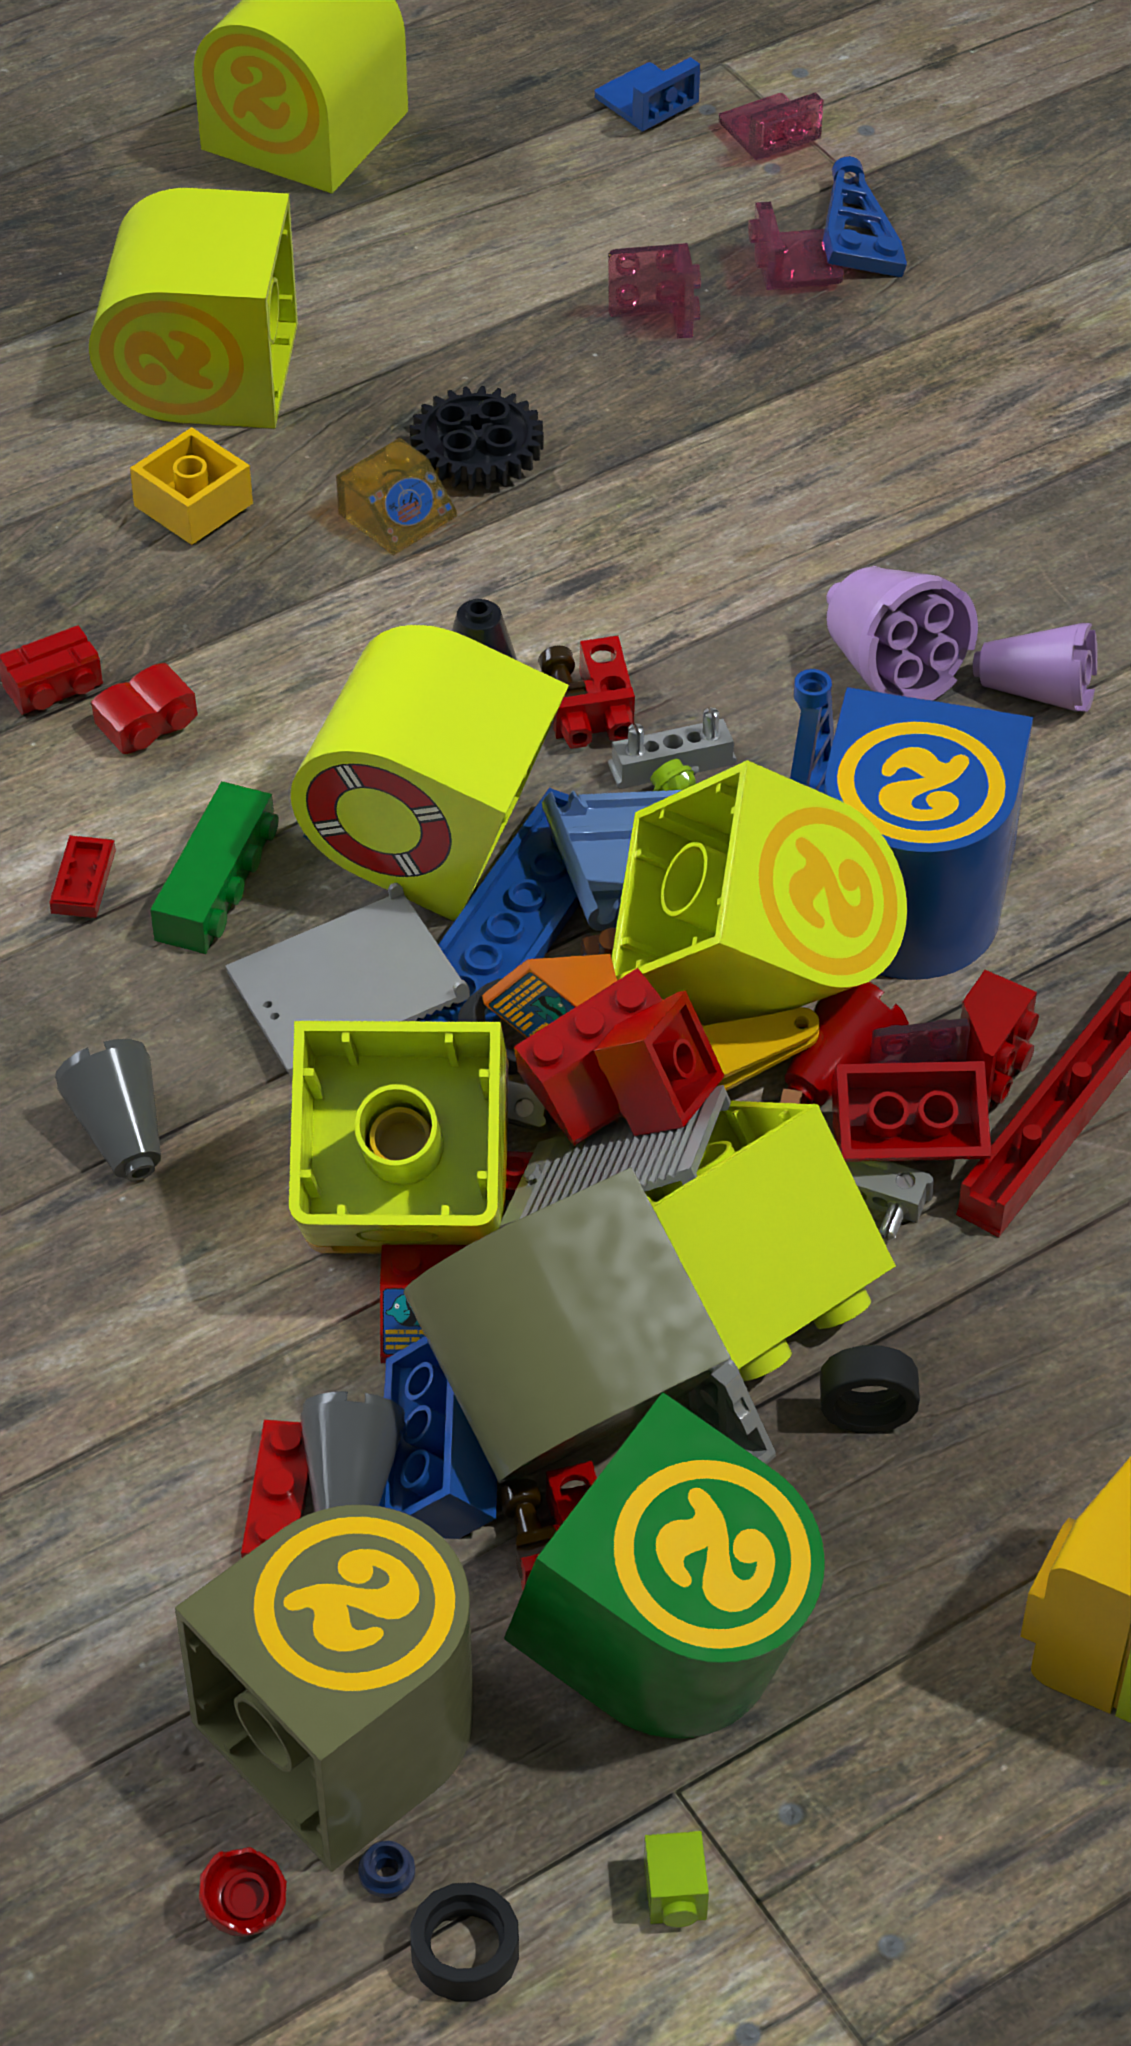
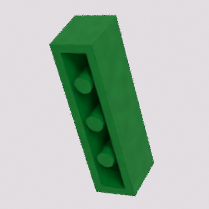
[150,781,279,954]

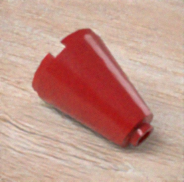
[784,982,909,1106]

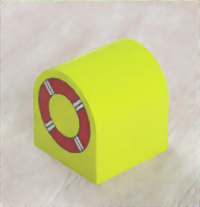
[290,625,569,921]

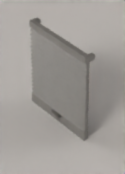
[225,883,470,1076]
[499,1085,731,1228]

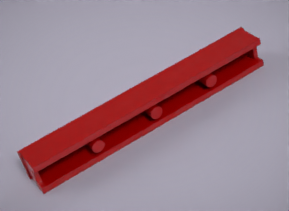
[956,971,1131,1238]

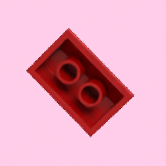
[514,968,663,1146]
[831,1061,992,1162]

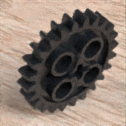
[409,386,544,490]

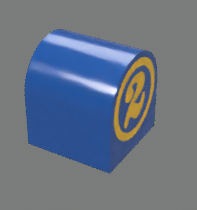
[824,687,1033,980]

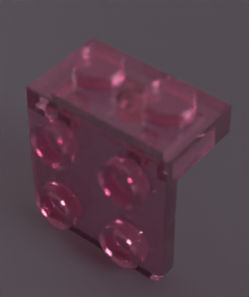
[748,201,844,290]
[608,243,701,339]

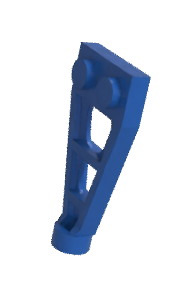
[823,156,907,277]
[790,669,834,793]

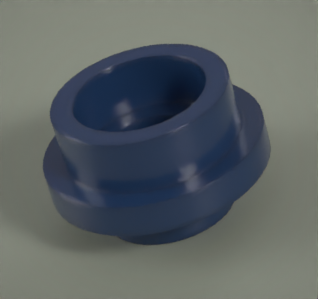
[358,1841,415,1898]

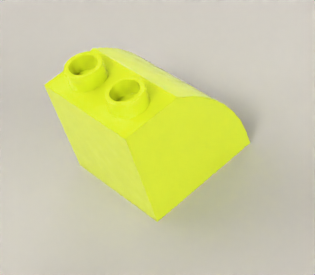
[645,1101,896,1381]

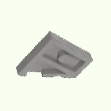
[689,1359,776,1465]

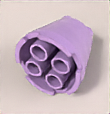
[827,566,978,701]

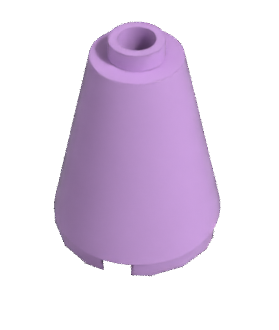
[973,623,1097,712]

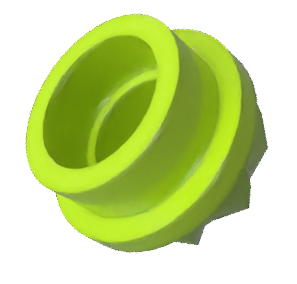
[650,759,696,791]

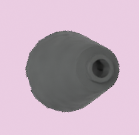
[55,1039,161,1181]
[300,1391,405,1512]

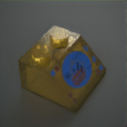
[336,438,457,556]

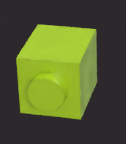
[644,1831,709,1927]

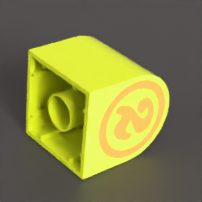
[194,0,408,194]
[89,188,298,429]
[611,760,907,1026]

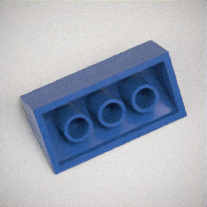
[379,1336,497,1539]

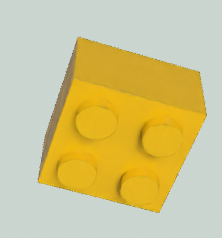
[130,427,253,545]

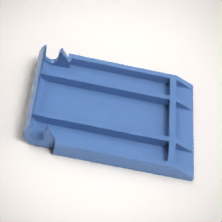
[542,790,682,931]

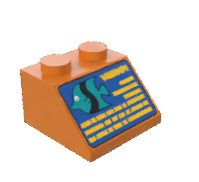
[482,954,617,1038]

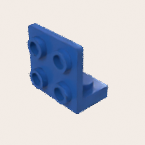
[595,57,700,132]

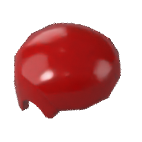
[199,1847,287,1937]

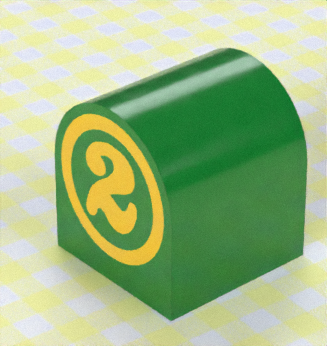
[504,1392,825,1739]

